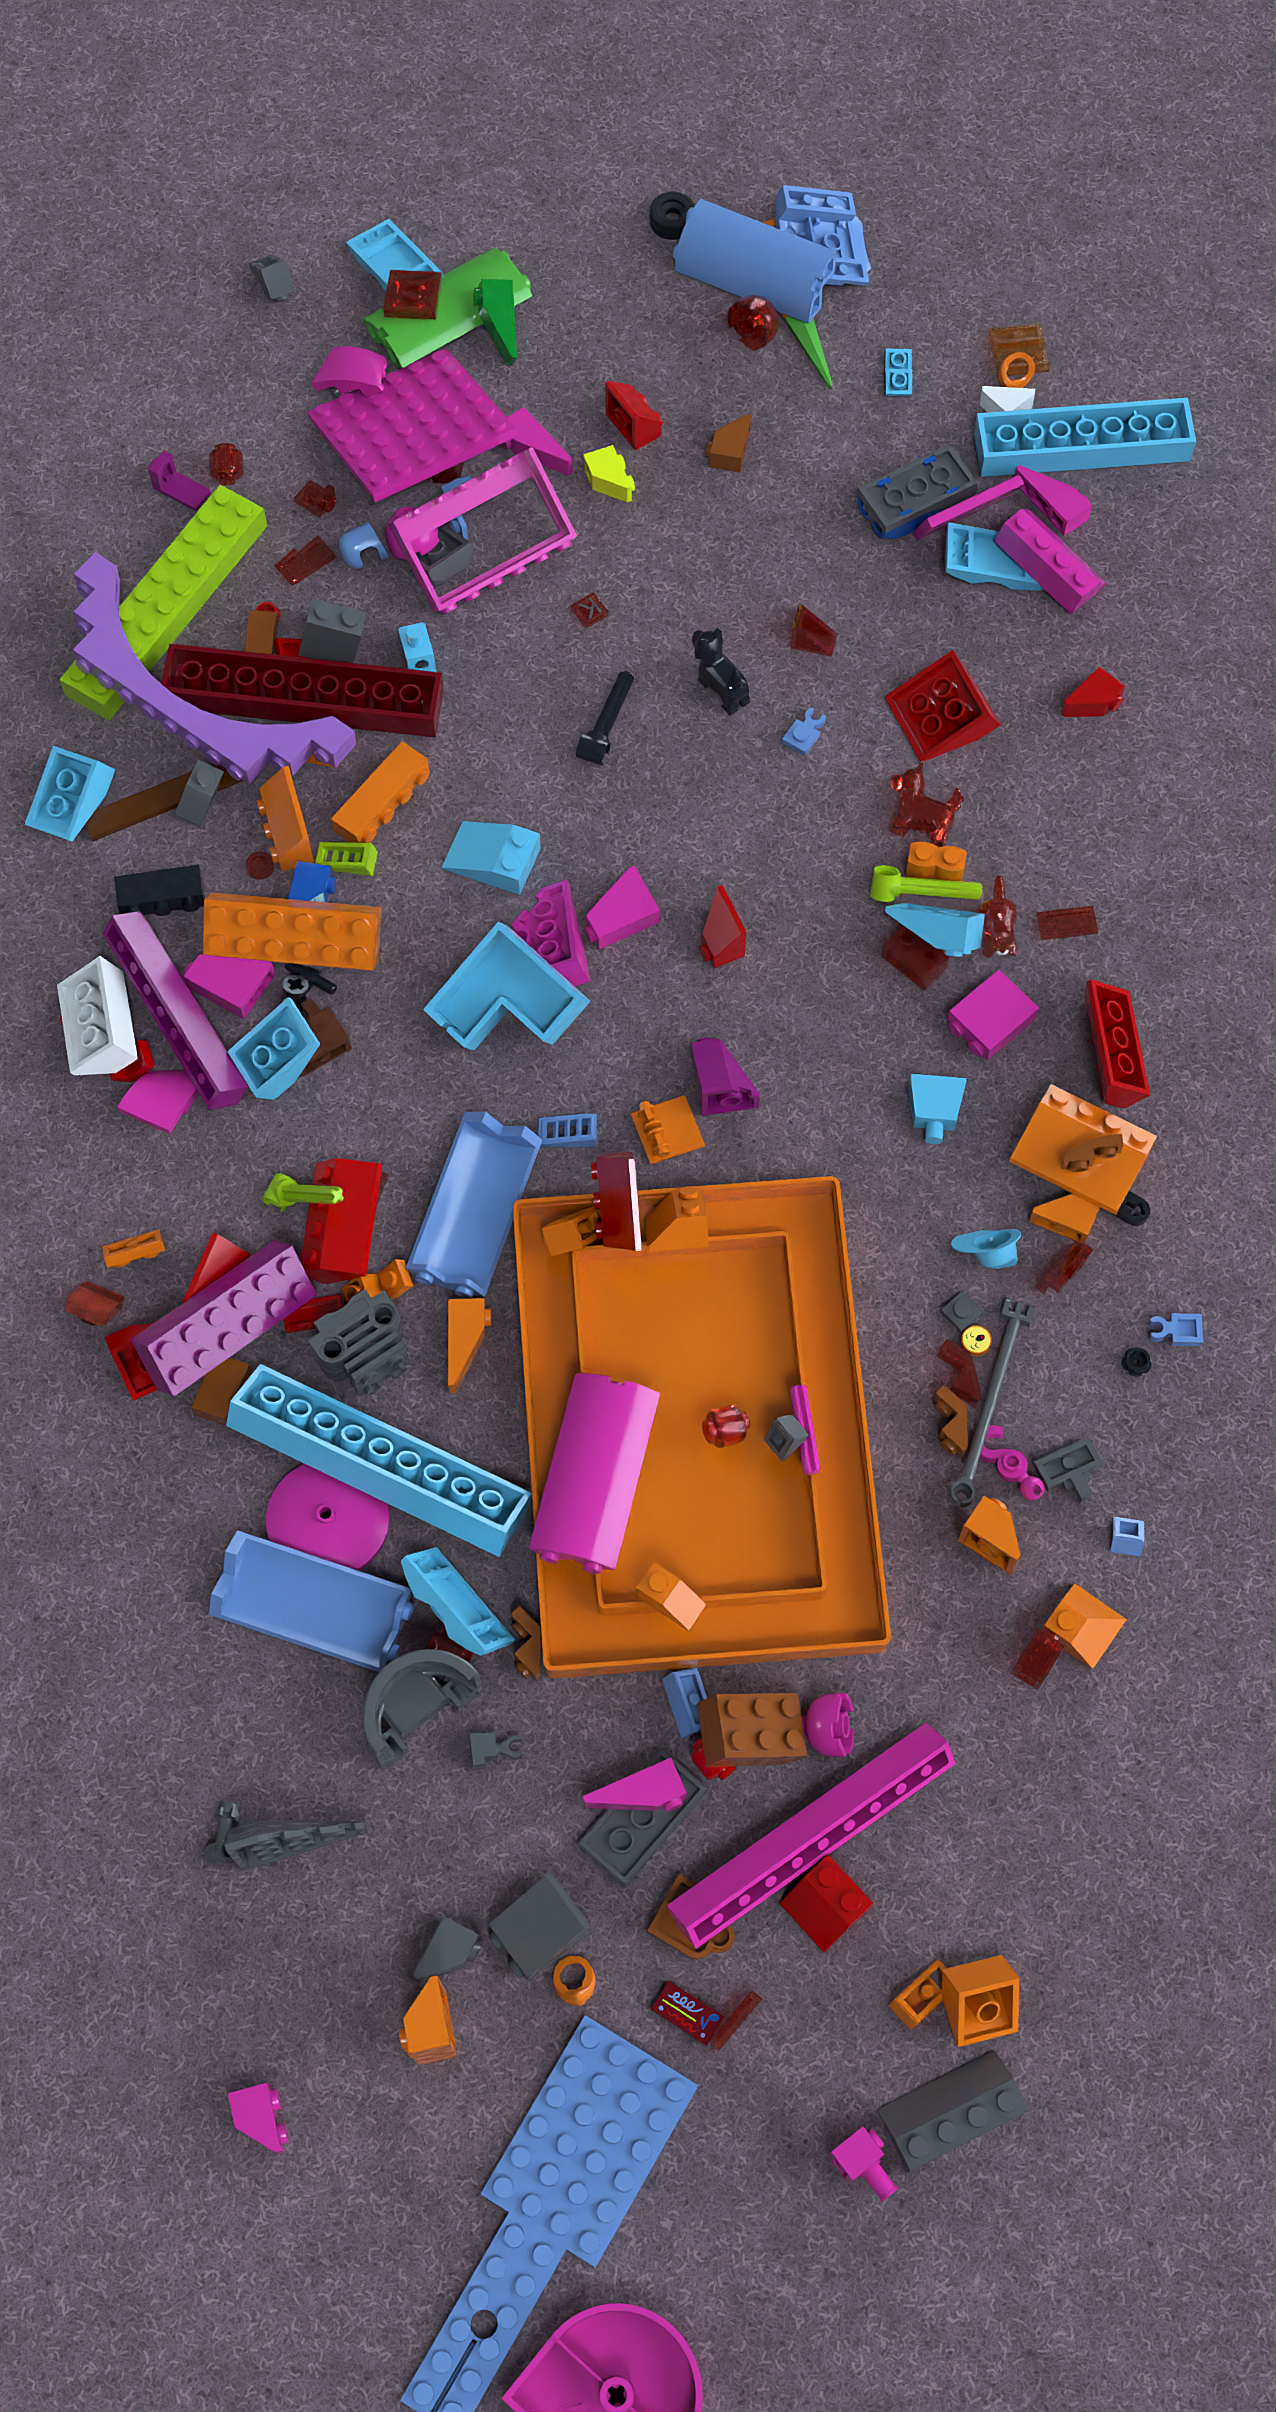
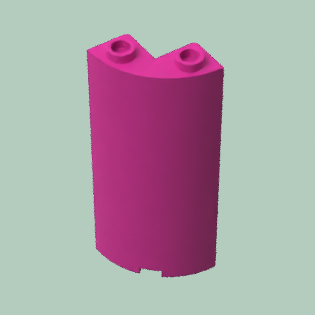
[529,1373,660,1574]

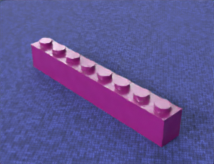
[102,911,249,1110]

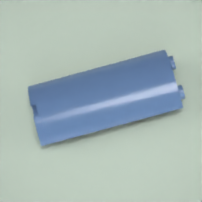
[673,199,836,324]
[405,1112,542,1299]
[209,1530,414,1672]

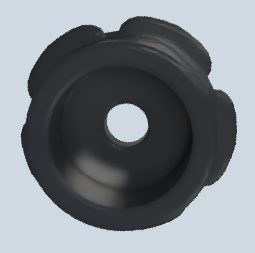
[1121,1348,1152,1377]

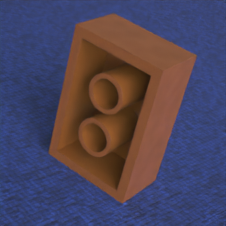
[697,1693,807,1767]

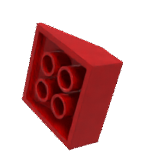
[591,1152,642,1251]

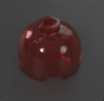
[727,295,780,351]

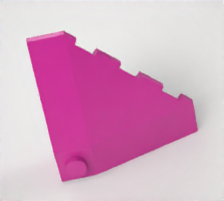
[511,879,590,986]

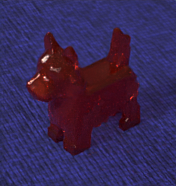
[891,761,964,847]

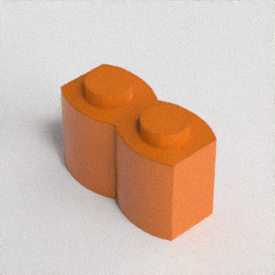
[905,842,967,881]

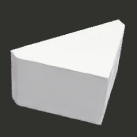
[980,386,1035,412]

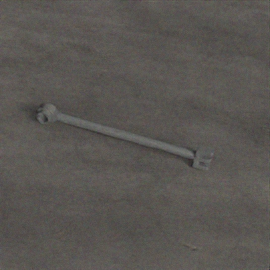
[949,1298,1035,1508]

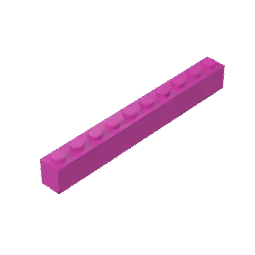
[667,1723,956,1949]

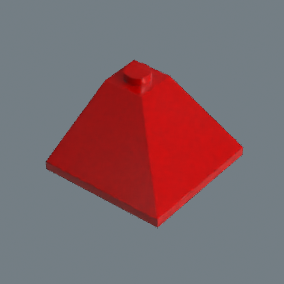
[884,650,1001,763]

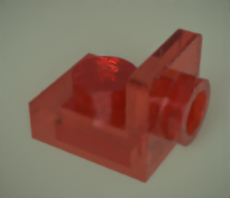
[294,480,336,518]

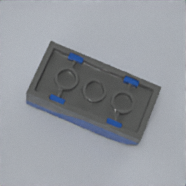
[857,444,978,540]

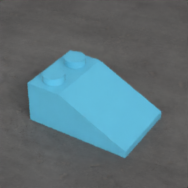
[25,746,116,842]
[442,821,541,895]
[885,903,985,956]
[227,997,320,1100]

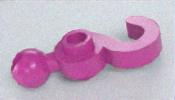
[980,1425,1045,1501]

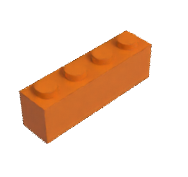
[331,741,430,843]

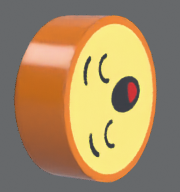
[961,1325,992,1357]

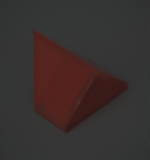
[791,605,838,657]

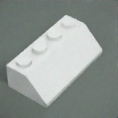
[57,956,138,1075]

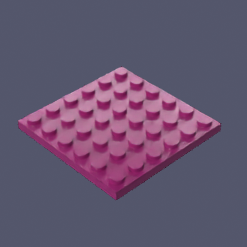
[307,348,518,503]

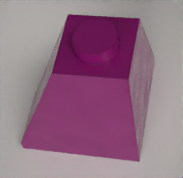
[691,1037,760,1116]

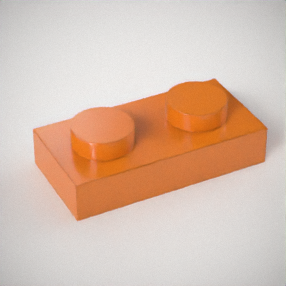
[102,1229,165,1268]

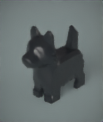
[692,628,750,716]

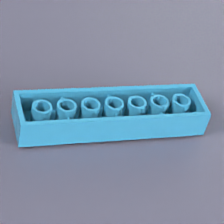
[974,398,1196,477]

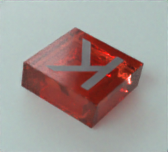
[571,592,609,628]

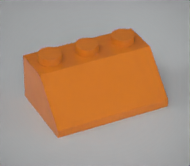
[256,766,314,871]

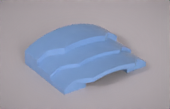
[776,185,871,286]

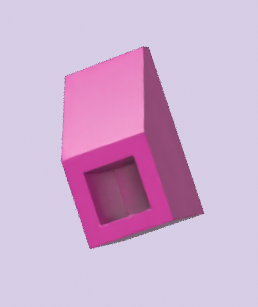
[228,2083,289,2154]

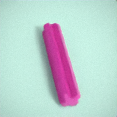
[790,1385,820,1475]

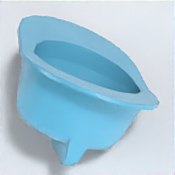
[951,1229,1021,1269]

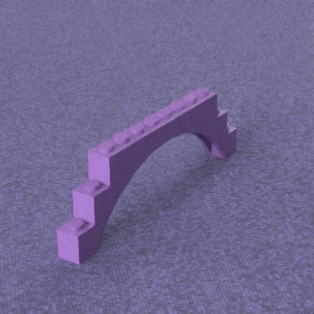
[73,552,356,785]

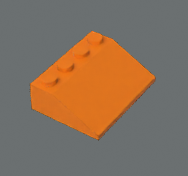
[1009,1084,1157,1215]

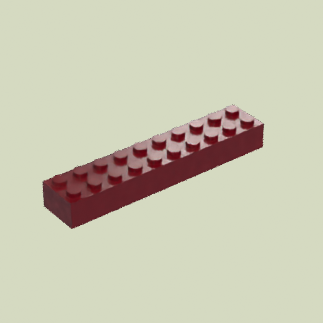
[161,643,444,738]

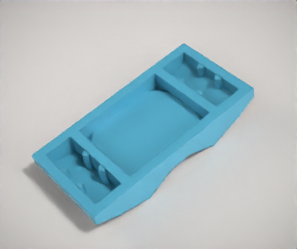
[346,219,444,301]
[945,522,1045,591]
[401,1547,515,1656]

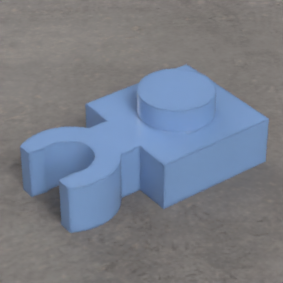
[782,707,826,756]
[1149,1313,1203,1346]

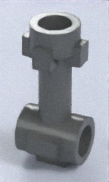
[204,1802,240,1865]

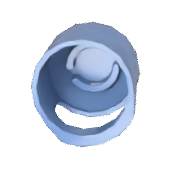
[338,522,389,569]

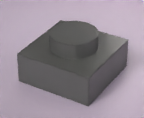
[940,1291,983,1333]

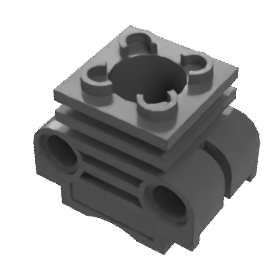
[308,1289,410,1397]

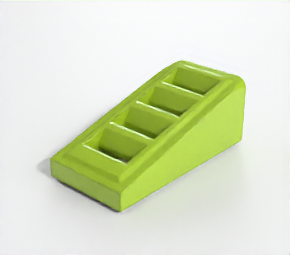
[315,842,378,876]

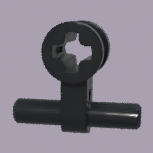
[281,963,337,1012]

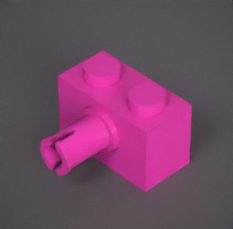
[828,2126,898,2202]

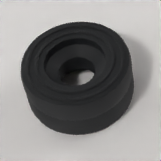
[650,191,695,240]

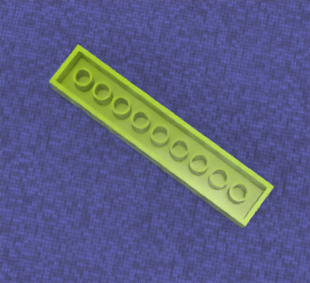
[59,485,268,721]

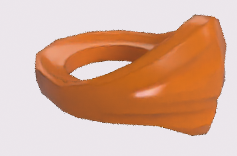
[998,352,1035,388]
[553,1956,596,2006]

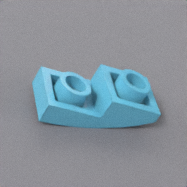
[885,349,912,396]

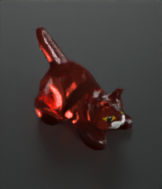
[976,875,1018,958]

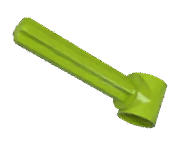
[870,865,982,902]
[261,1173,344,1212]

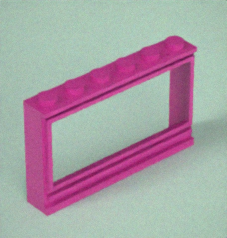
[387,447,577,615]

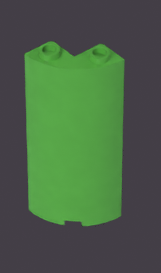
[363,248,532,368]

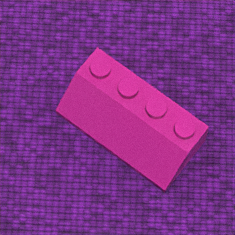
[994,509,1107,615]

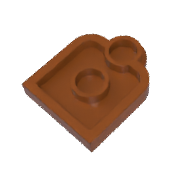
[646,1873,735,1959]

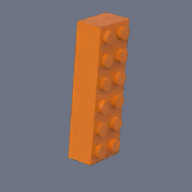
[203,892,381,971]

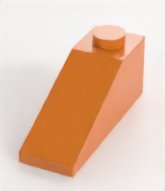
[448,1298,492,1394]

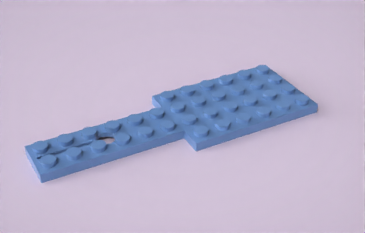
[400,2015,698,2412]

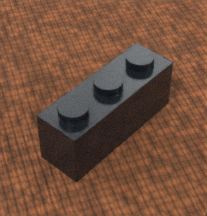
[114,864,205,916]

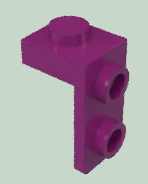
[148,450,211,511]

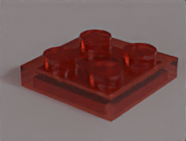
[383,270,443,320]

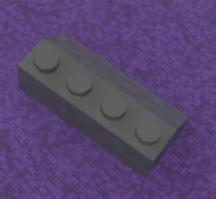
[877,2051,1029,2173]

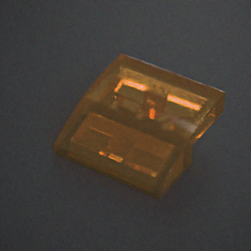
[988,323,1050,377]

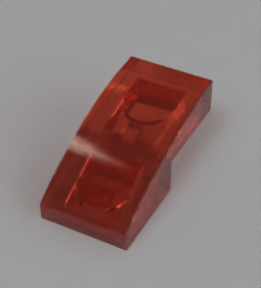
[274,535,337,586]

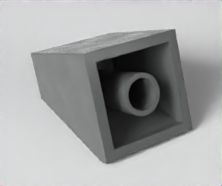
[298,599,366,663]
[488,1871,591,1981]

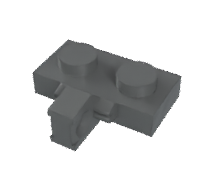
[1033,1437,1103,1504]

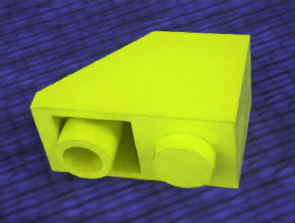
[583,445,635,502]

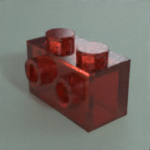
[881,925,949,991]

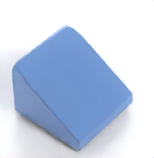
[1110,1517,1144,1556]

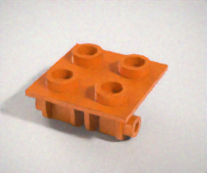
[630,1095,705,1165]

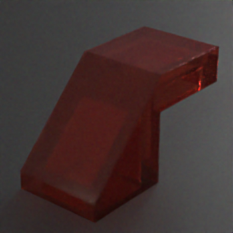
[937,1339,982,1408]

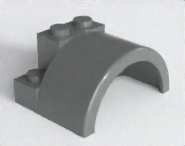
[363,1649,484,1771]

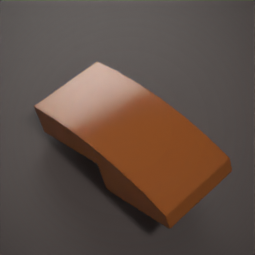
[245,610,278,655]
[1062,1134,1123,1172]

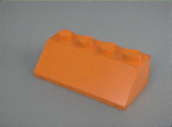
[399,1976,458,2065]

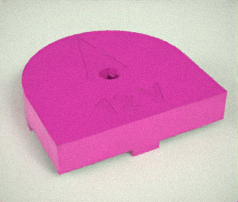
[501,2303,703,2412]

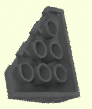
[225,1817,368,1871]

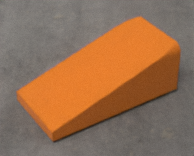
[888,1959,946,2030]

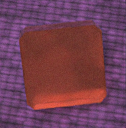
[64,1282,124,1326]

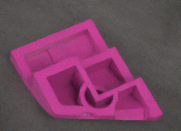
[311,346,387,397]
[117,1070,199,1135]

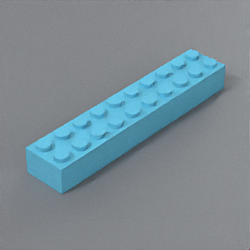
[226,1364,532,1557]

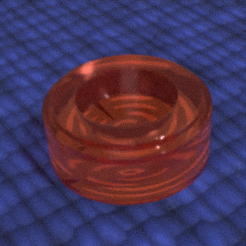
[246,852,274,880]

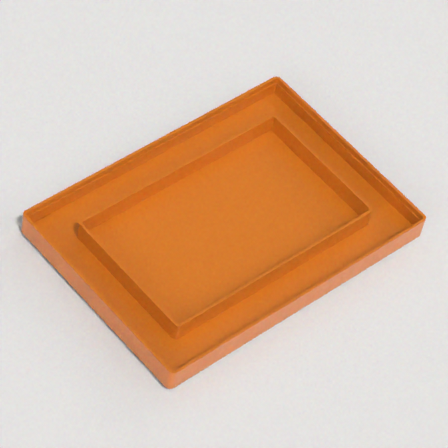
[513,1176,891,1679]

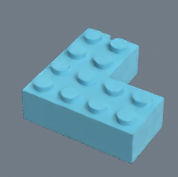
[423,922,590,1050]

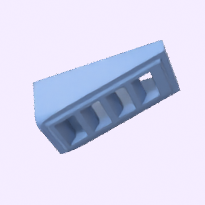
[538,1114,597,1147]

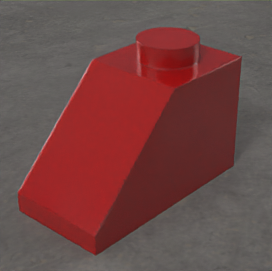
[1061,666,1125,717]

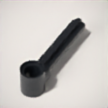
[576,671,634,766]

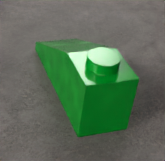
[473,279,517,365]

